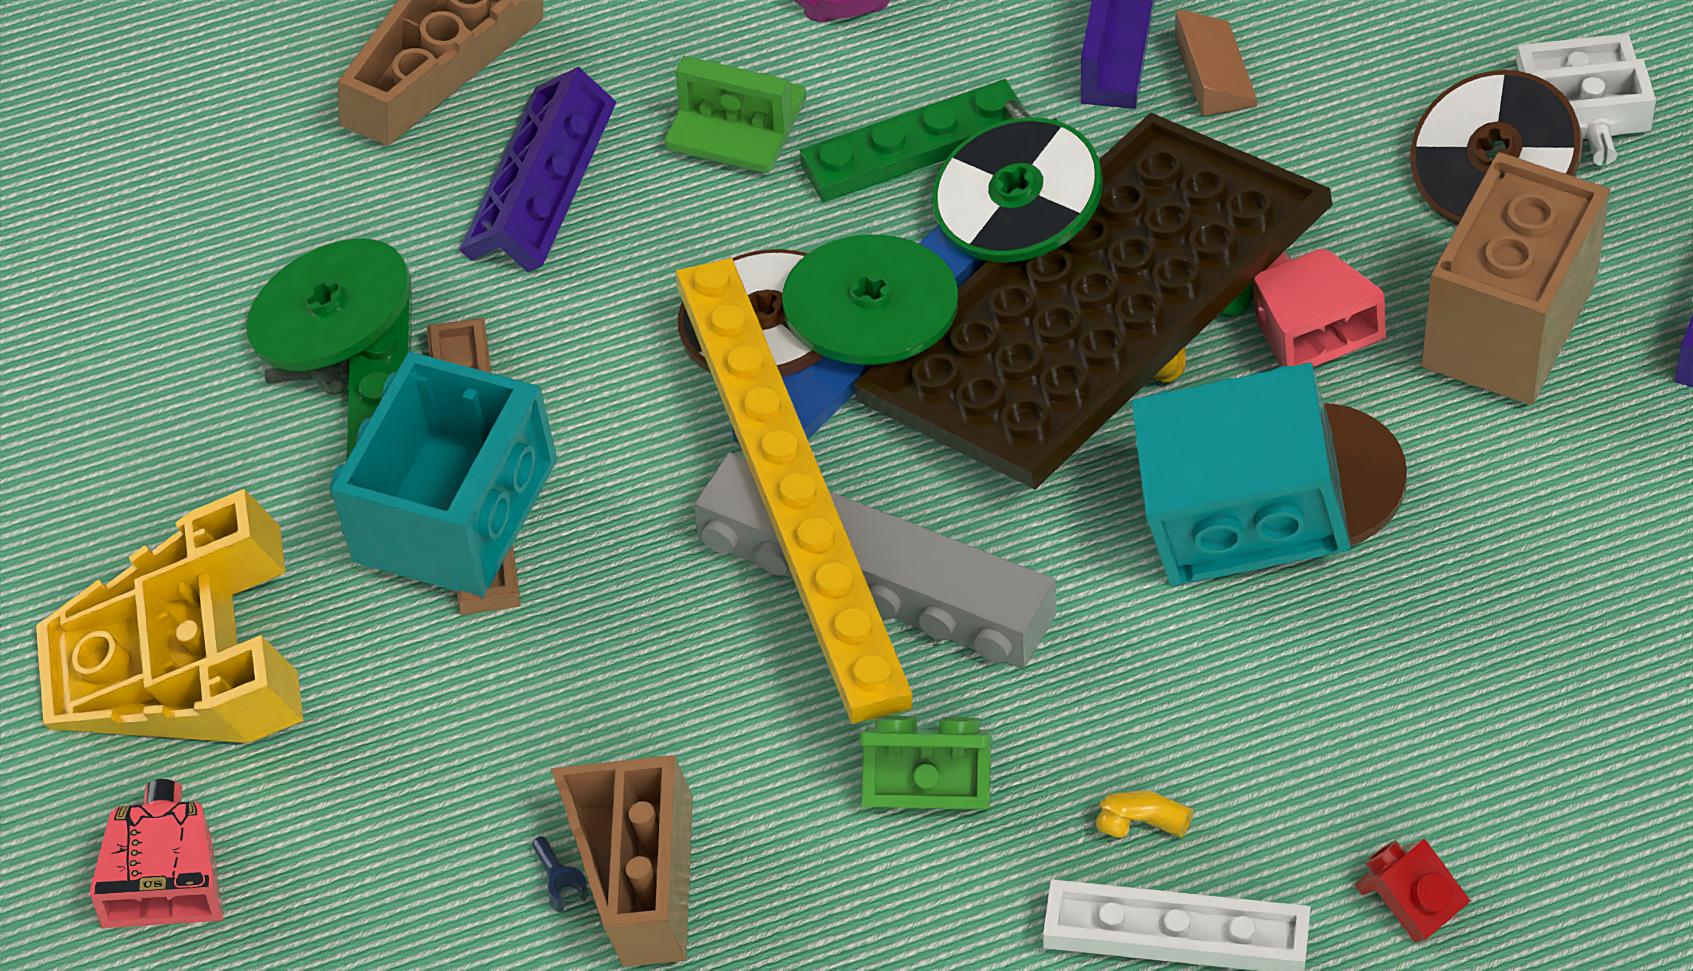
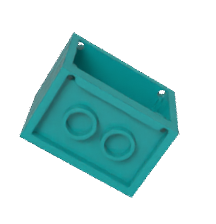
[330,351,558,599]
[1131,362,1351,587]

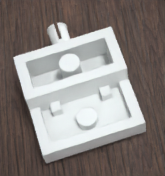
[1516,33,1656,165]

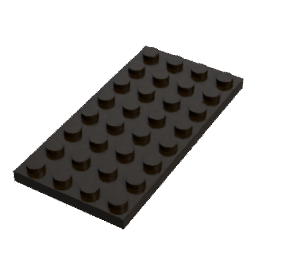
[853,112,1333,490]

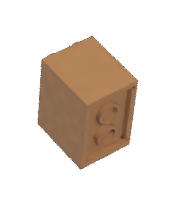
[1421,152,1610,406]

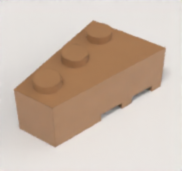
[551,755,693,967]

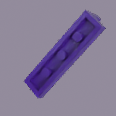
[1081,0,1155,109]
[459,66,617,272]

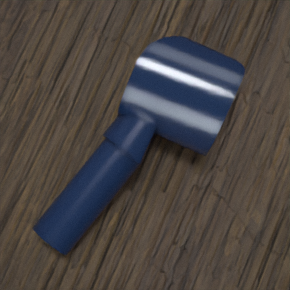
[532,836,587,912]

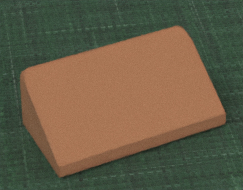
[1175,10,1257,116]

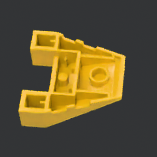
[36,489,304,743]

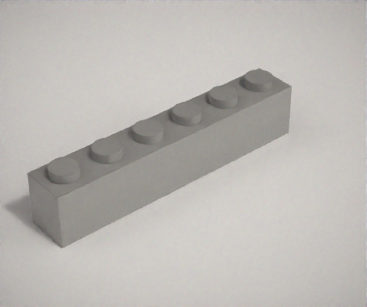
[694,452,1056,670]

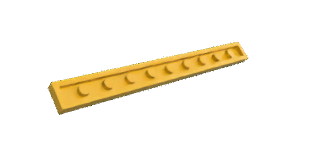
[676,258,913,724]

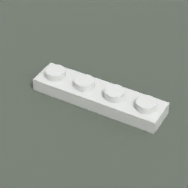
[1043,879,1311,971]

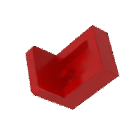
[1354,838,1471,943]

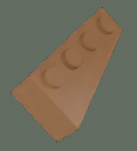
[338,0,544,146]

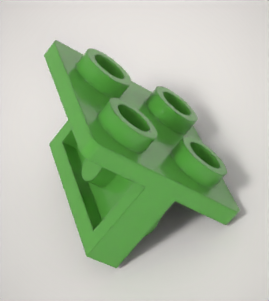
[665,55,806,173]
[860,716,993,810]

